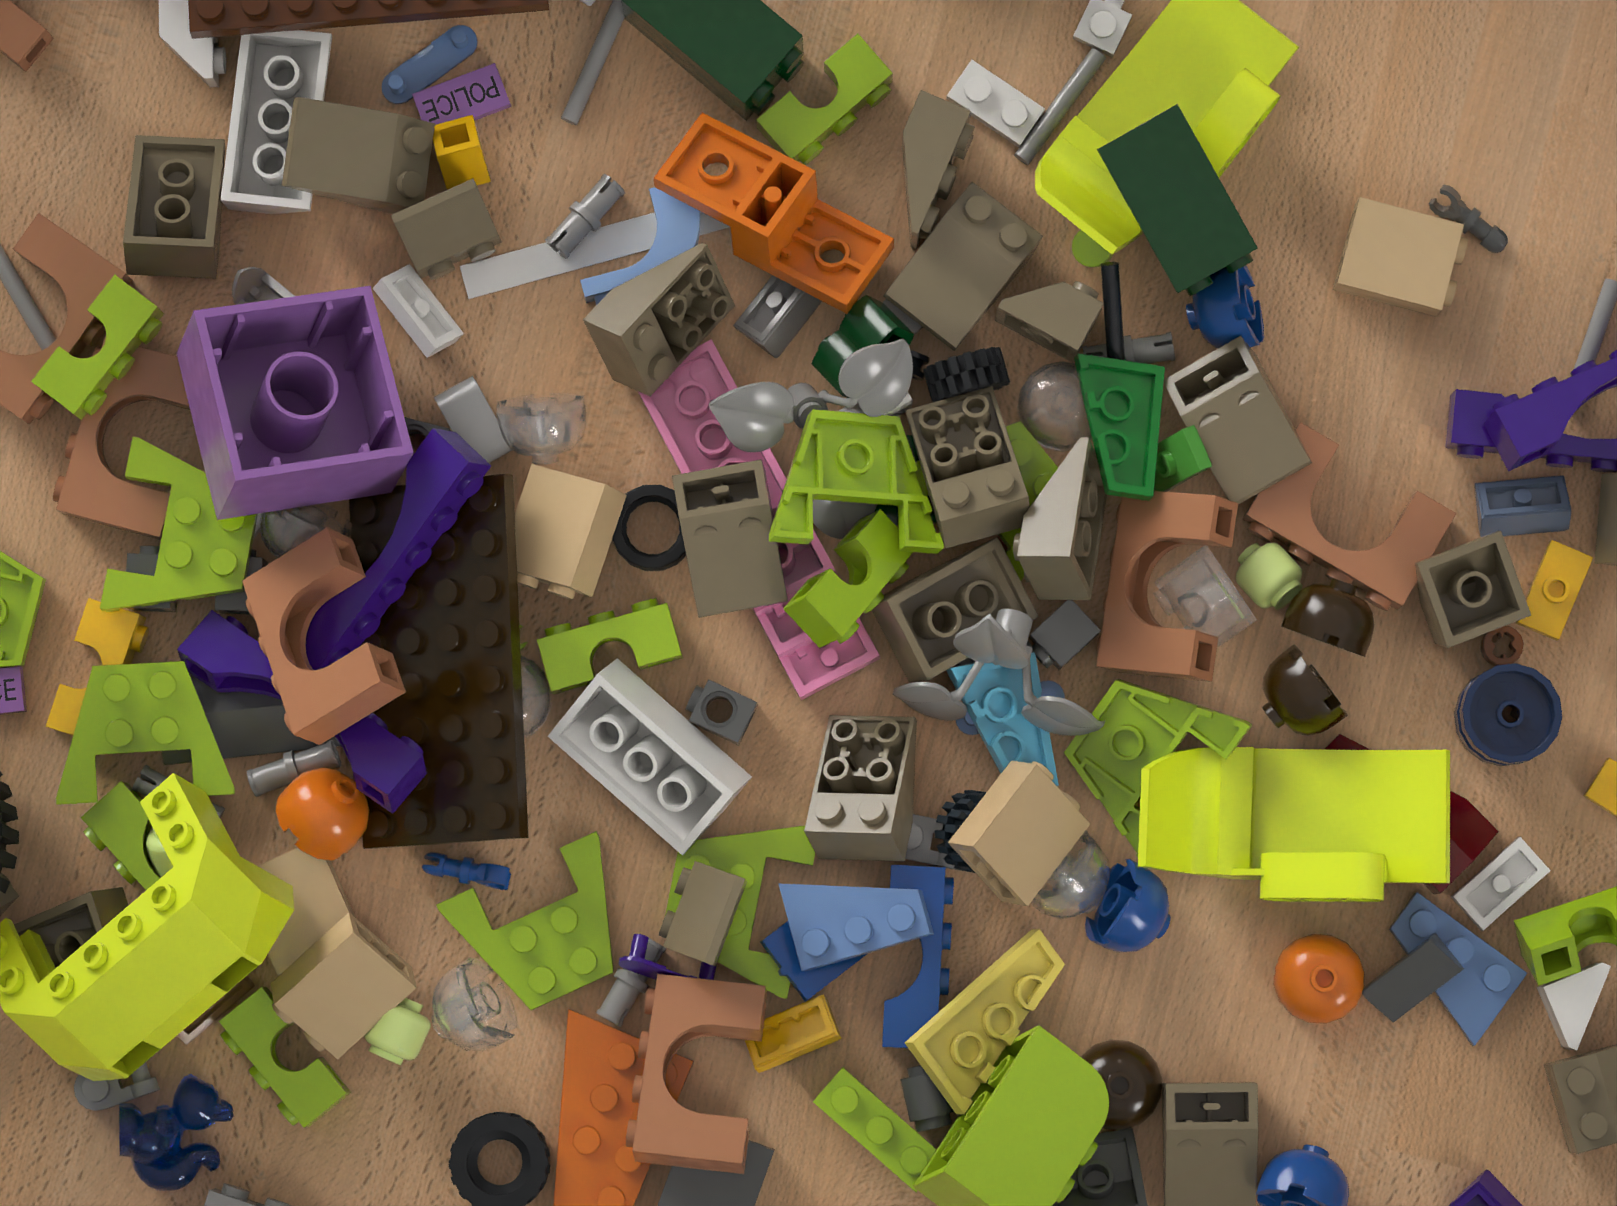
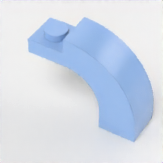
[580,187,700,305]

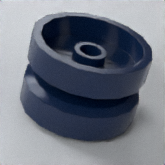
[1454,663,1562,766]

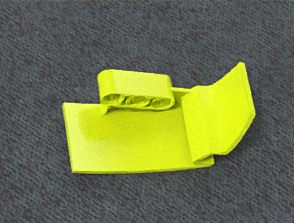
[1035,0,1299,255]
[1138,747,1450,902]

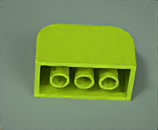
[913,1025,1109,1206]

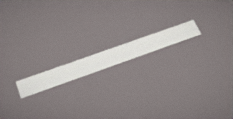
[460,211,730,299]

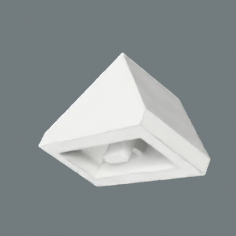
[1537,963,1611,1050]

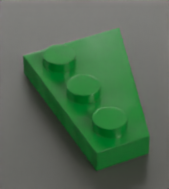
[1074,353,1165,501]

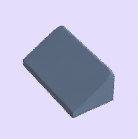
[1474,475,1571,537]

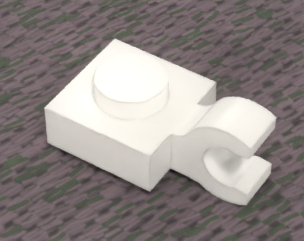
[1073,0,1132,57]

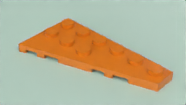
[553,1009,694,1206]

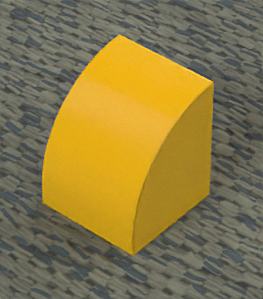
[433,115,491,190]

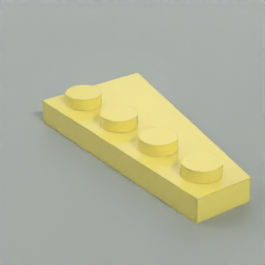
[905,929,1065,1114]

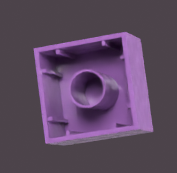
[176,286,413,520]

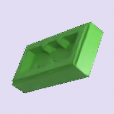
[1154,425,1212,492]

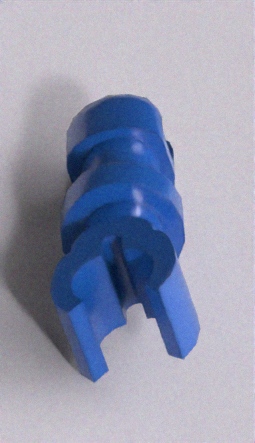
[422,852,511,890]

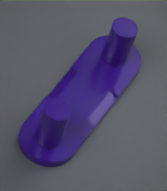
[618,934,717,980]

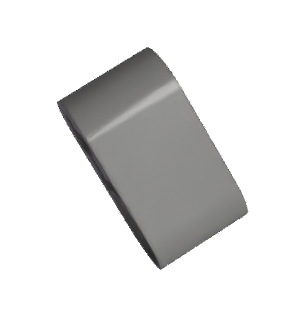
[434,376,514,463]

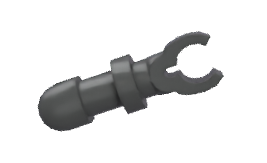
[1429,185,1508,253]

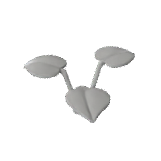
[709,339,913,539]
[893,609,1105,736]

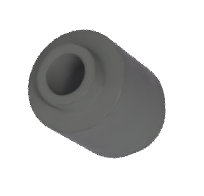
[900,1065,954,1132]

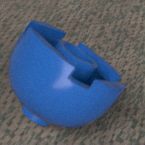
[1186,265,1264,348]
[1085,859,1171,952]
[1256,1145,1349,1206]

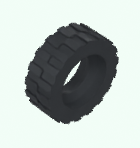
[449,1112,551,1206]

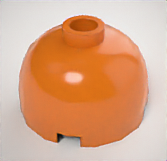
[276,768,369,861]
[1273,934,1365,1024]

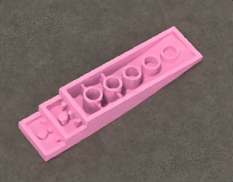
[638,339,880,700]

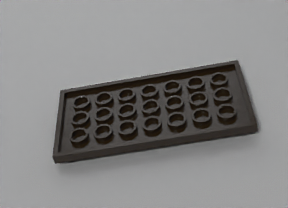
[349,474,529,849]

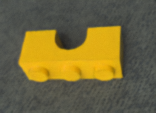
[45,598,149,735]

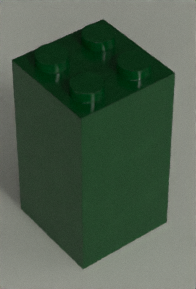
[621,0,804,121]
[1097,104,1258,296]

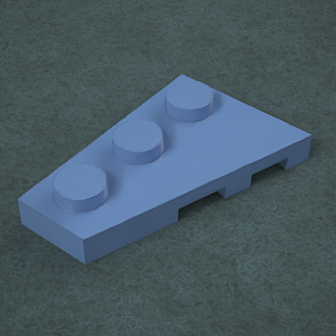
[778,883,934,971]
[1389,892,1527,1046]

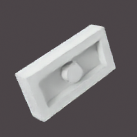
[946,60,1045,148]
[372,264,464,358]
[1451,837,1551,931]

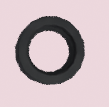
[612,485,686,571]

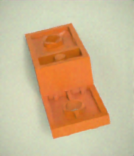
[654,112,894,314]

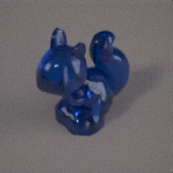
[119,1074,234,1191]

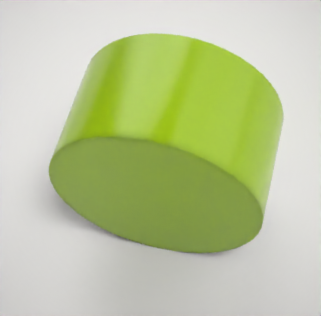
[1072,230,1113,267]

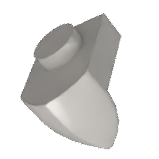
[232,267,295,305]

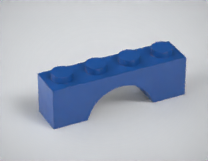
[882,865,954,1048]

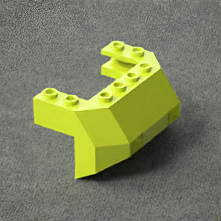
[0,773,294,1081]

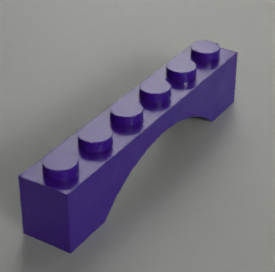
[1484,350,1617,471]
[1445,389,1617,472]
[305,428,491,670]
[177,610,427,814]

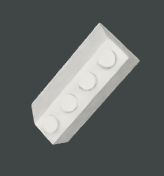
[221,30,332,214]
[548,658,752,856]

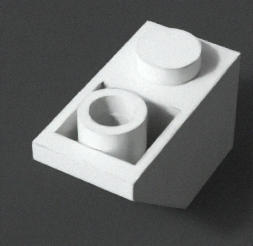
[159,0,226,87]

